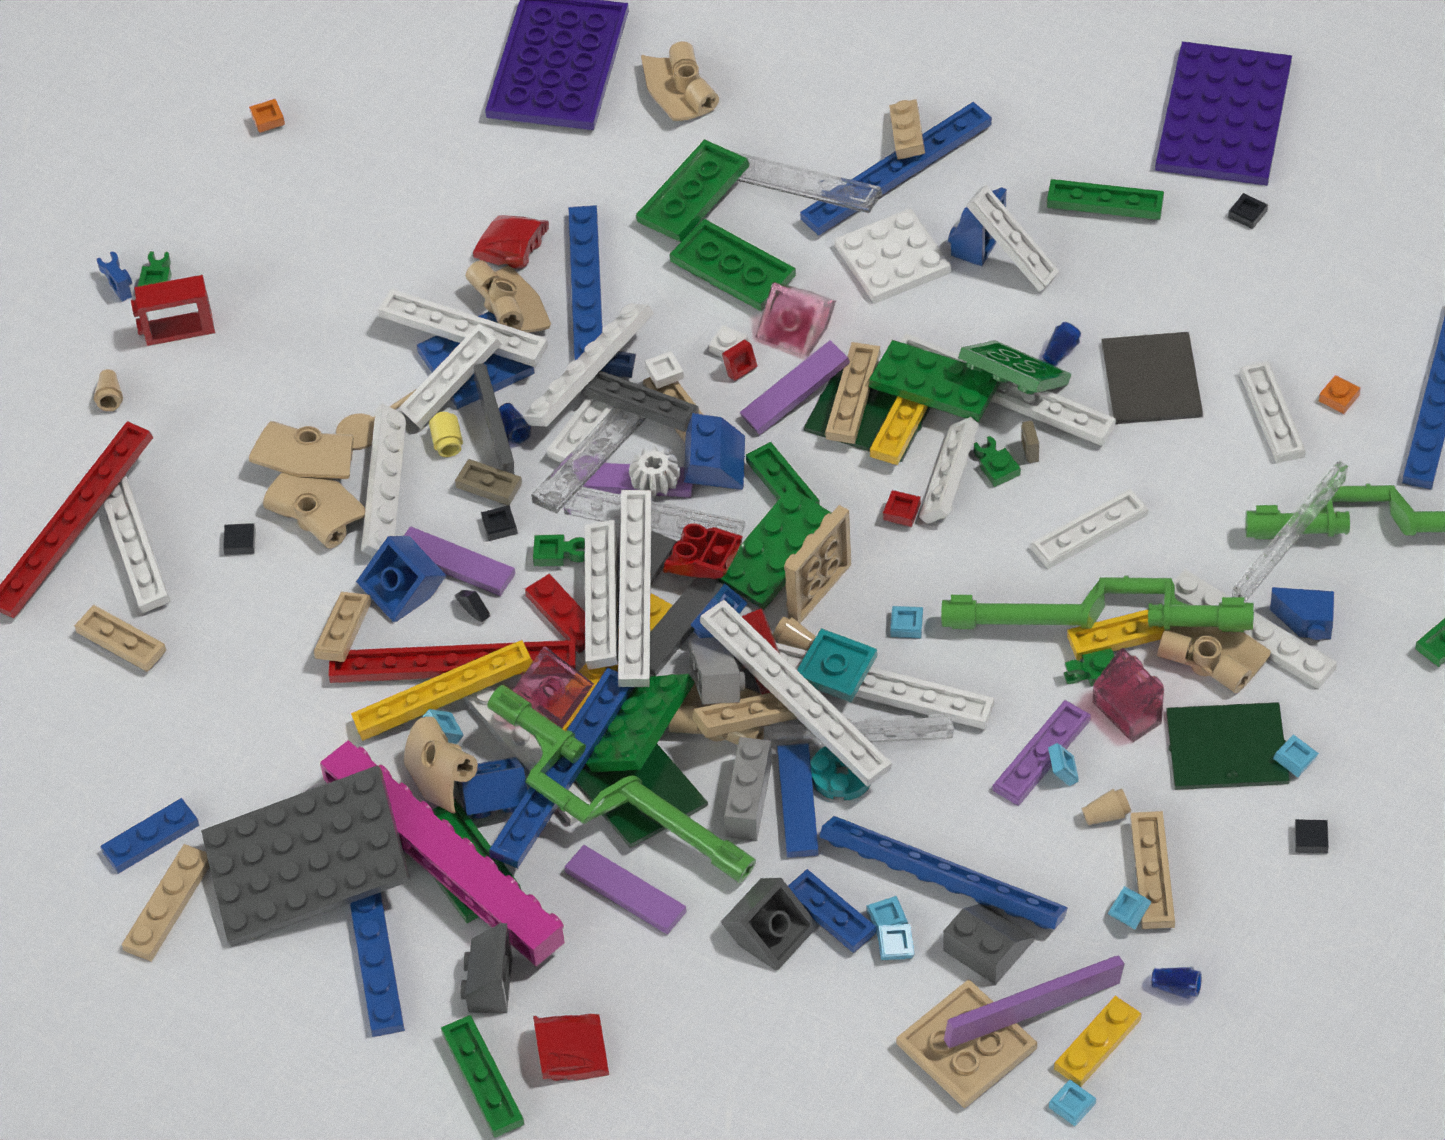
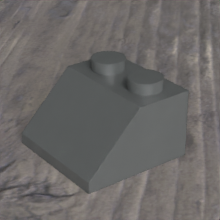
[721,878,819,970]
[943,904,1035,985]
[460,923,513,1013]

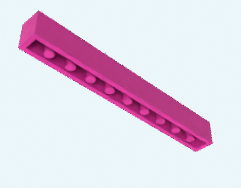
[320,740,565,967]

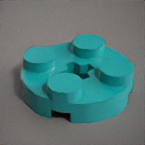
[811,746,871,801]

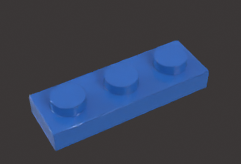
[100,798,200,874]
[788,869,876,953]

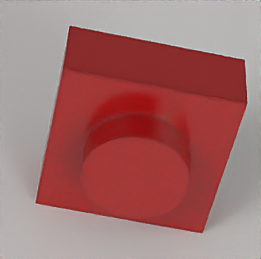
[722,339,758,381]
[883,490,921,527]

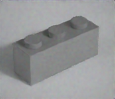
[689,637,745,704]
[724,737,772,840]

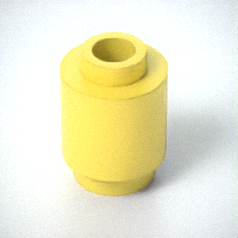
[429,412,463,457]

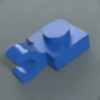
[97,251,133,302]

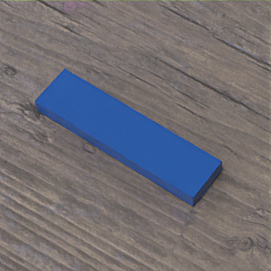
[777,743,819,858]

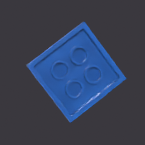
[417,311,535,410]

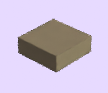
[1021,421,1040,463]

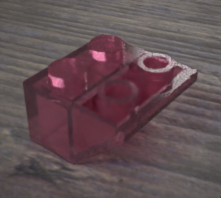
[1092,648,1164,743]

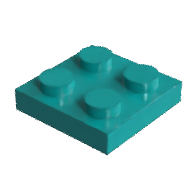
[797,628,878,702]

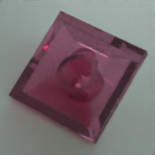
[755,282,836,357]
[511,646,594,728]

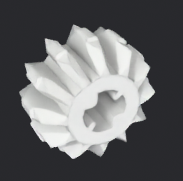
[629,446,680,498]

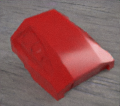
[473,215,549,269]
[663,523,743,579]
[533,1013,609,1081]

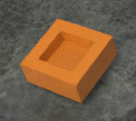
[249,99,285,133]
[1319,375,1361,414]

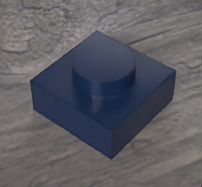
[603,351,636,378]

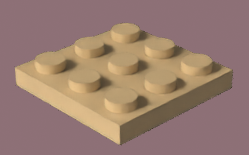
[784,505,851,624]
[896,979,1037,1108]

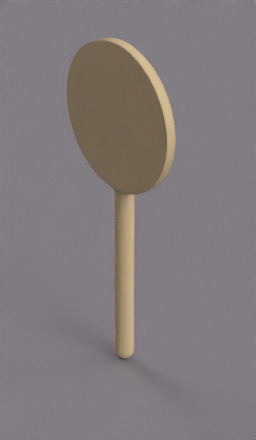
[336,389,416,450]

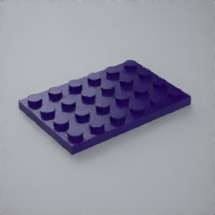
[485,0,629,130]
[1155,41,1292,186]

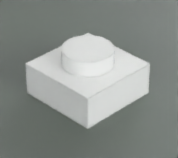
[708,325,748,358]
[645,351,684,389]

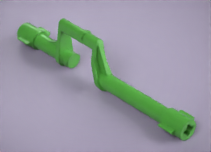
[1245,483,1445,540]
[941,575,1254,632]
[487,685,756,883]

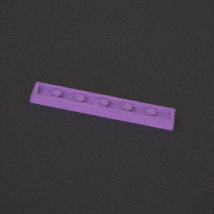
[944,955,1125,1049]

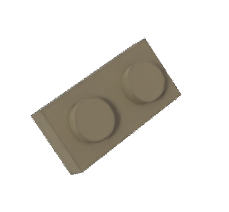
[455,459,522,505]

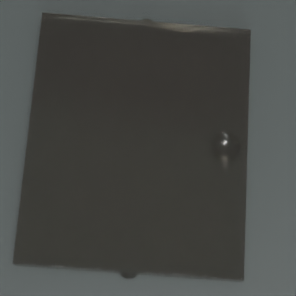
[1101,332,1203,424]

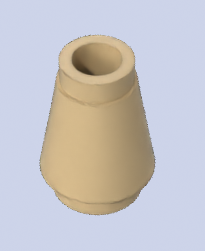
[94,369,123,411]
[773,617,816,651]
[1081,788,1131,826]

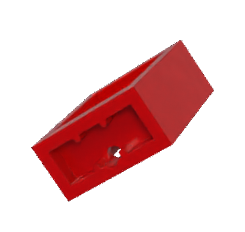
[131,275,215,346]

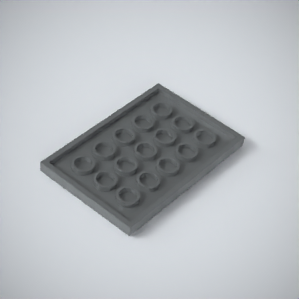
[201,765,411,946]

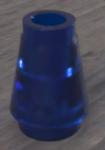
[1042,322,1081,366]
[499,403,531,444]
[1151,967,1202,999]

